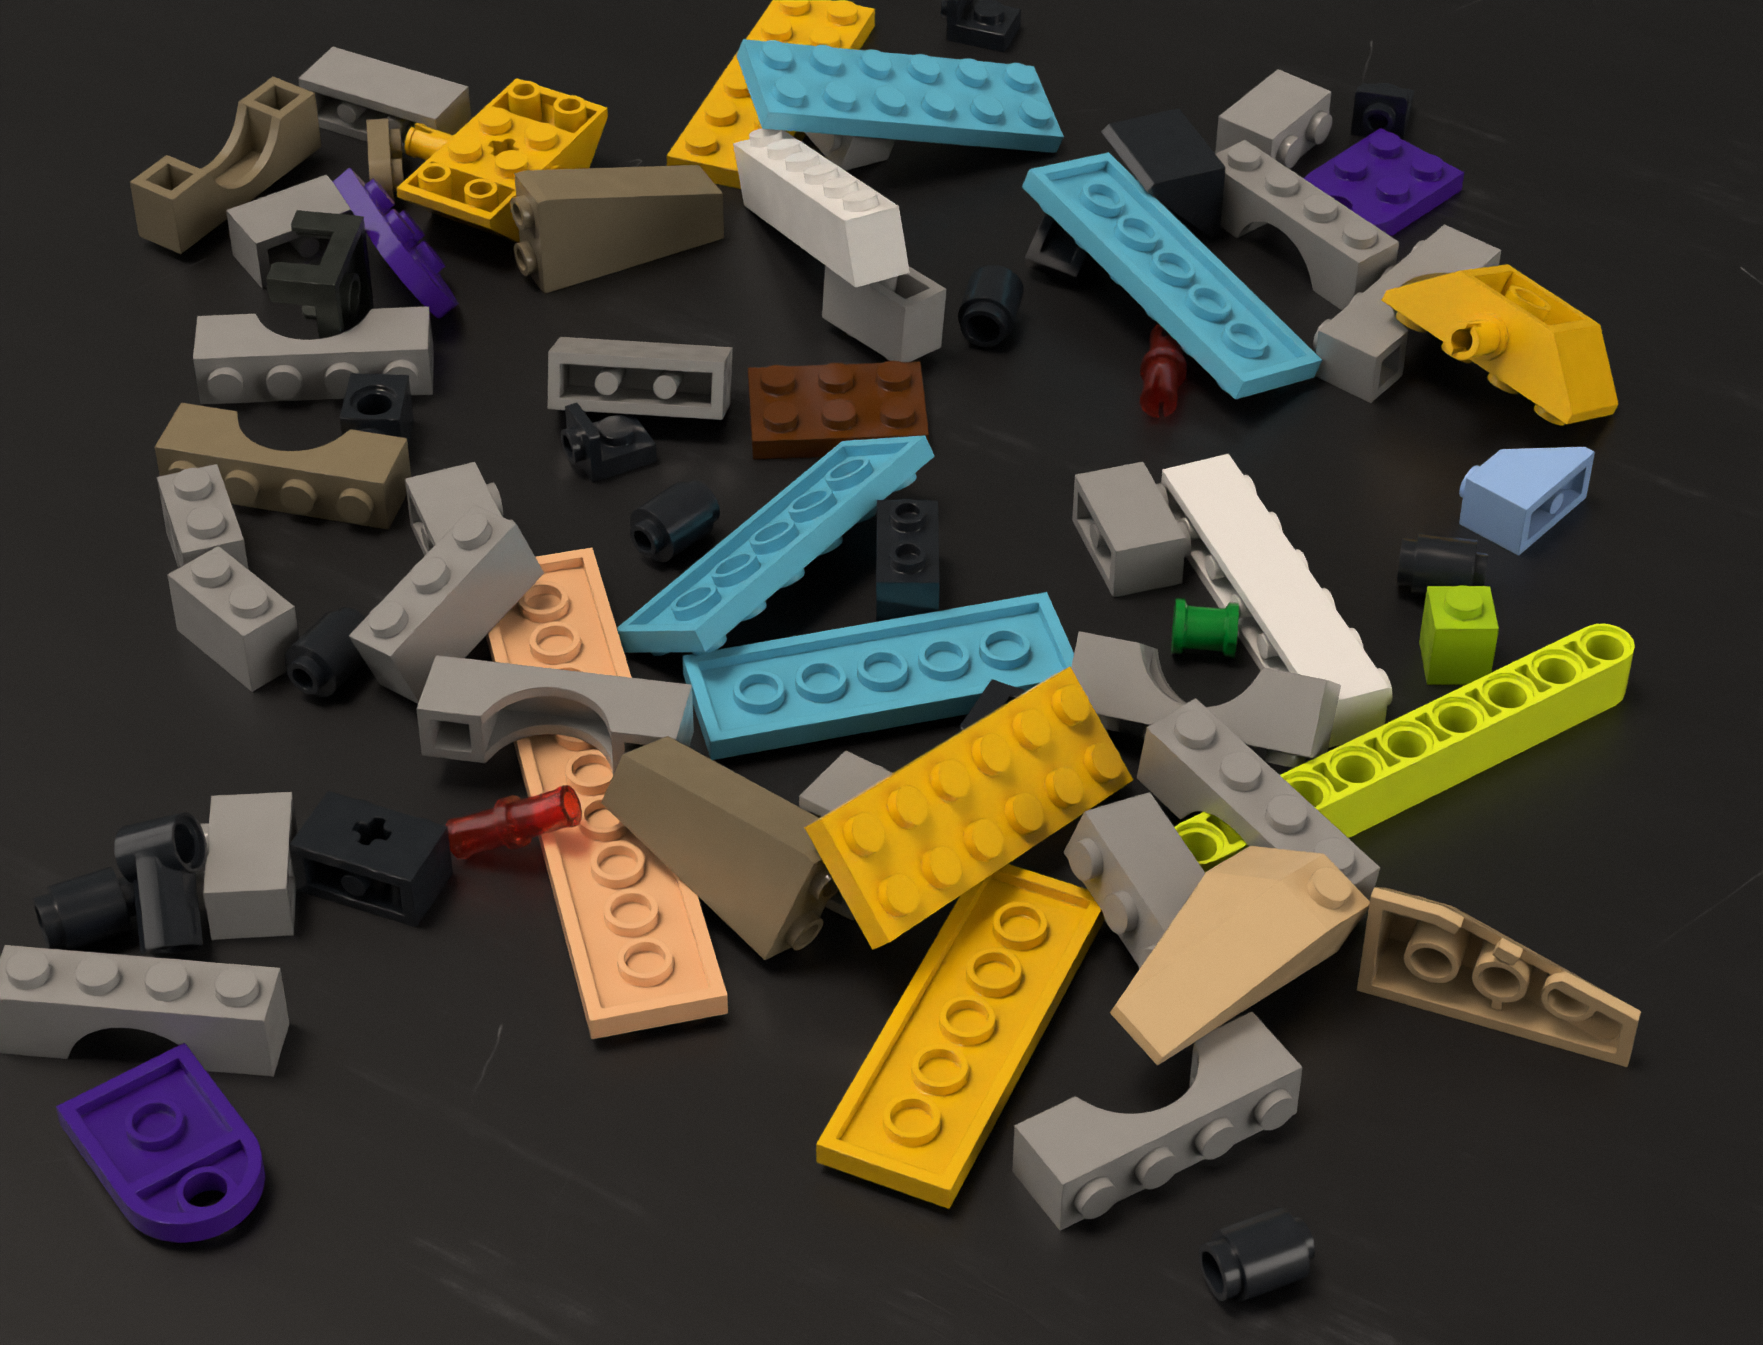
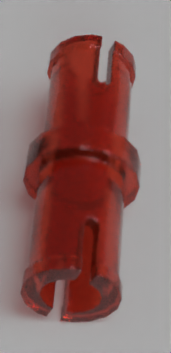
[1140,324,1187,417]
[445,785,582,859]

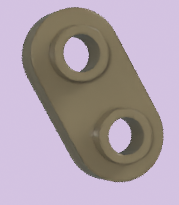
[366,118,404,203]

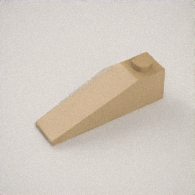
[1110,846,1370,1066]
[1357,887,1641,1067]

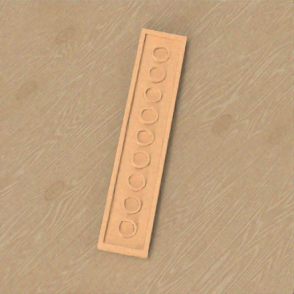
[486,548,728,1039]

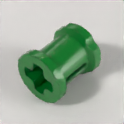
[1171,598,1239,659]

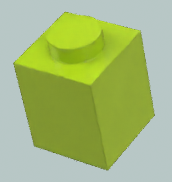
[1419,585,1499,685]

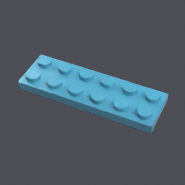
[736,39,1064,153]
[1022,152,1322,400]
[617,435,934,656]
[682,592,1074,760]

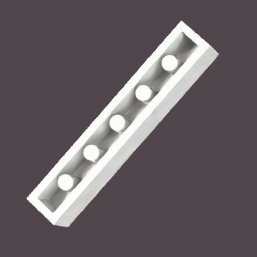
[733,128,910,288]
[1161,454,1392,748]

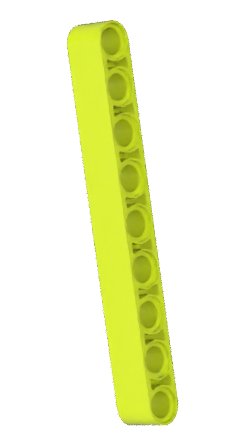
[1174,624,1635,873]

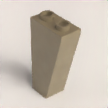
[510,165,724,294]
[601,736,839,960]

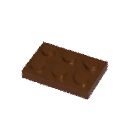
[748,361,929,459]

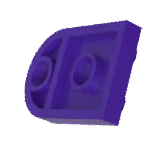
[1304,128,1464,236]
[333,168,458,319]
[56,1043,265,1243]

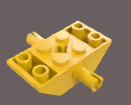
[396,78,608,243]
[1381,264,1619,426]

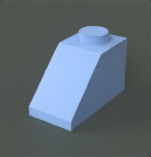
[1459,447,1595,556]

